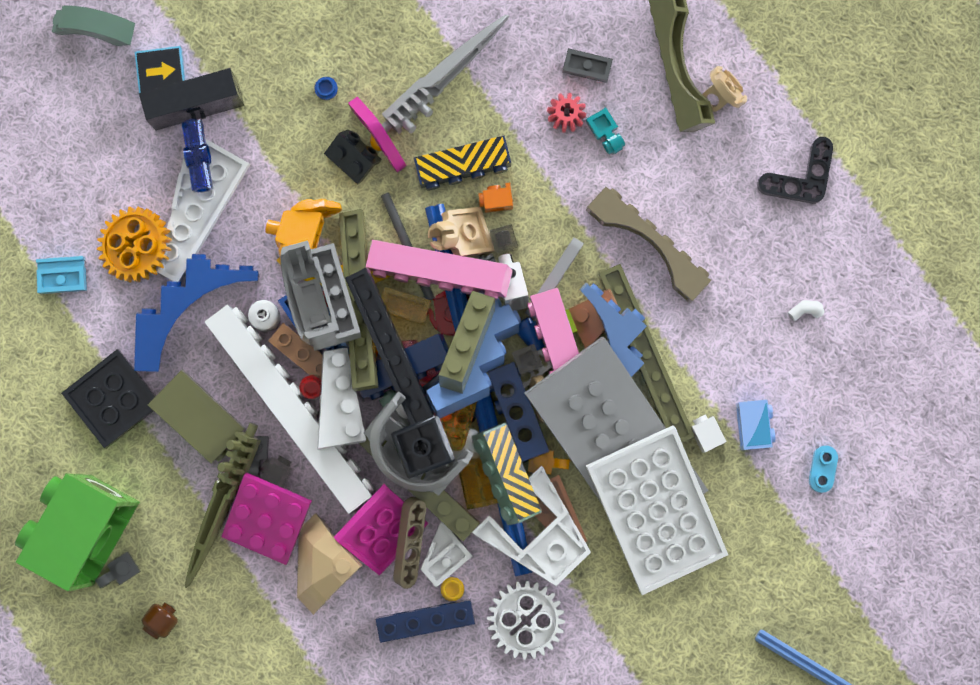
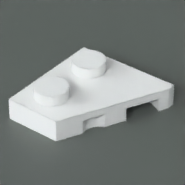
[421,522,472,587]

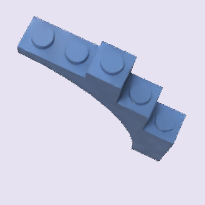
[580,283,647,377]
[426,293,521,418]

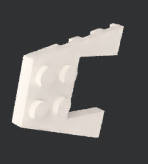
[472,466,591,586]

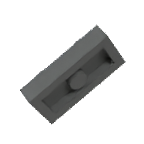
[562,48,613,83]

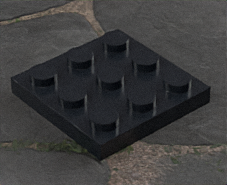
[61,349,156,449]

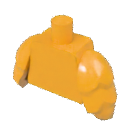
[265,199,342,258]

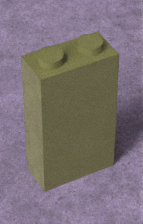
[148,369,245,463]

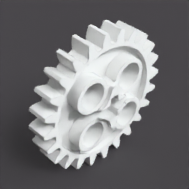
[487,580,565,660]

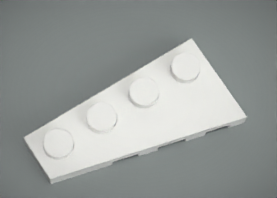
[317,348,366,450]

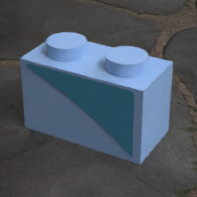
[736,400,776,450]

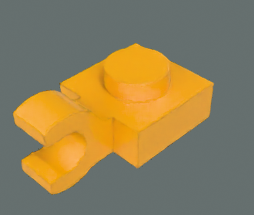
[528,450,570,475]

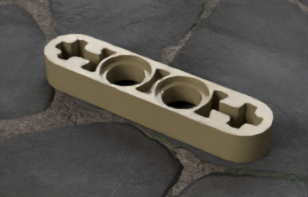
[393,497,426,589]

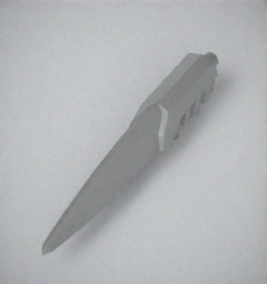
[382,15,509,134]

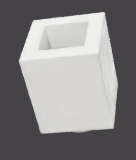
[691,415,726,453]

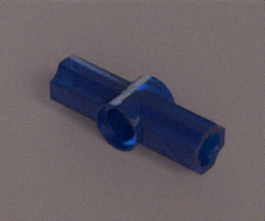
[182,119,213,193]

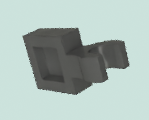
[248,436,269,477]
[95,552,141,588]

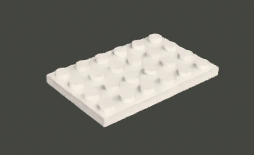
[586,426,728,595]

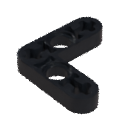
[757,137,833,204]

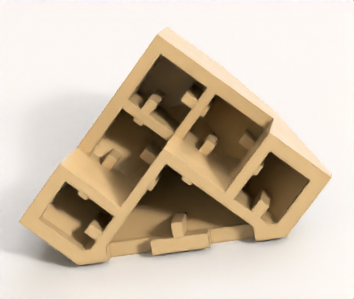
[297,513,363,615]

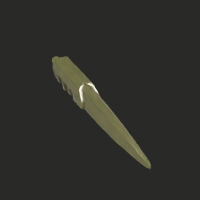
[185,423,261,588]

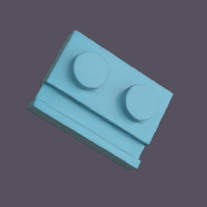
[36,256,87,294]

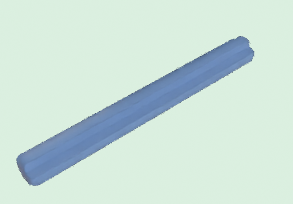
[755,630,852,685]

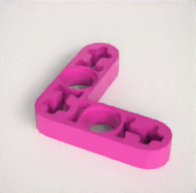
[348,96,407,173]

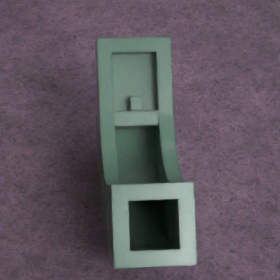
[52,5,135,46]

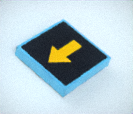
[135,46,185,97]

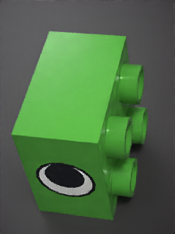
[15,473,140,591]

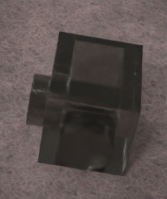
[259,455,295,488]

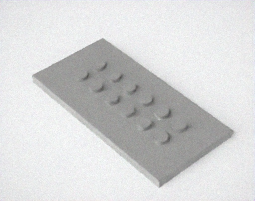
[524,337,708,504]

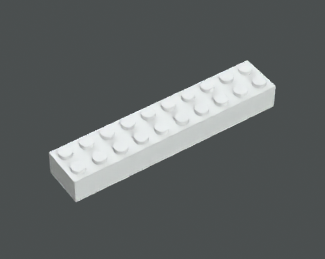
[205,304,376,514]

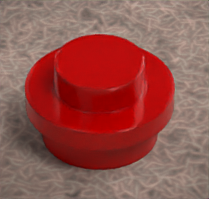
[299,375,322,399]

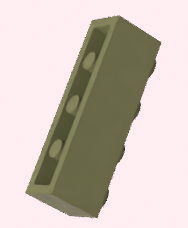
[439,291,495,394]

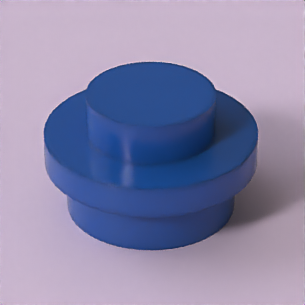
[314,77,338,100]

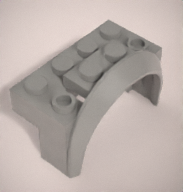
[281,240,361,351]
[364,391,473,496]

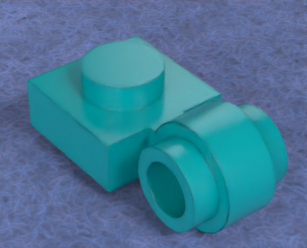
[586,107,625,155]

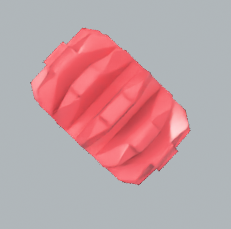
[547,93,586,133]

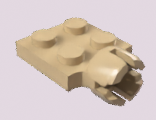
[428,207,494,257]

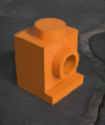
[478,182,513,213]

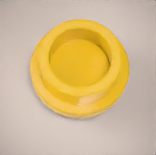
[440,577,464,601]

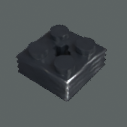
[391,416,455,479]

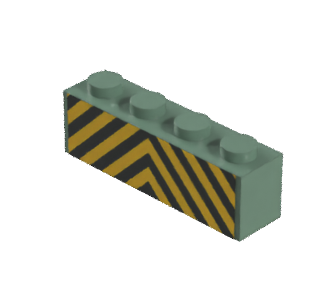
[472,423,542,525]

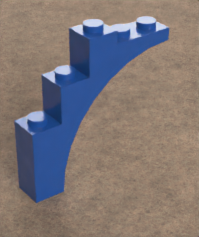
[134,254,258,372]

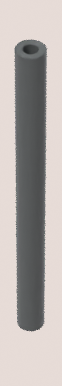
[381,193,435,301]

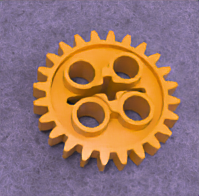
[97,206,172,283]

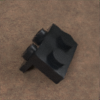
[324,130,382,185]

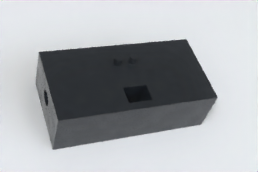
[139,68,245,131]

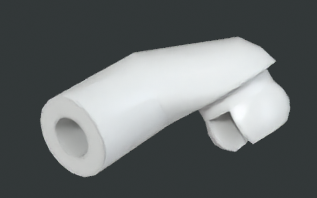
[788,300,824,321]

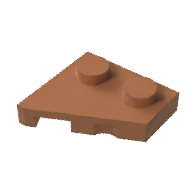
[569,289,621,349]

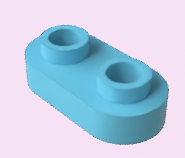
[809,446,838,493]

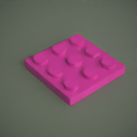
[221,472,312,565]
[334,484,429,576]

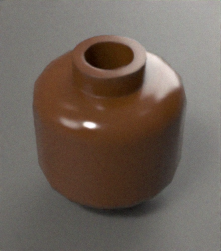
[141,602,178,640]

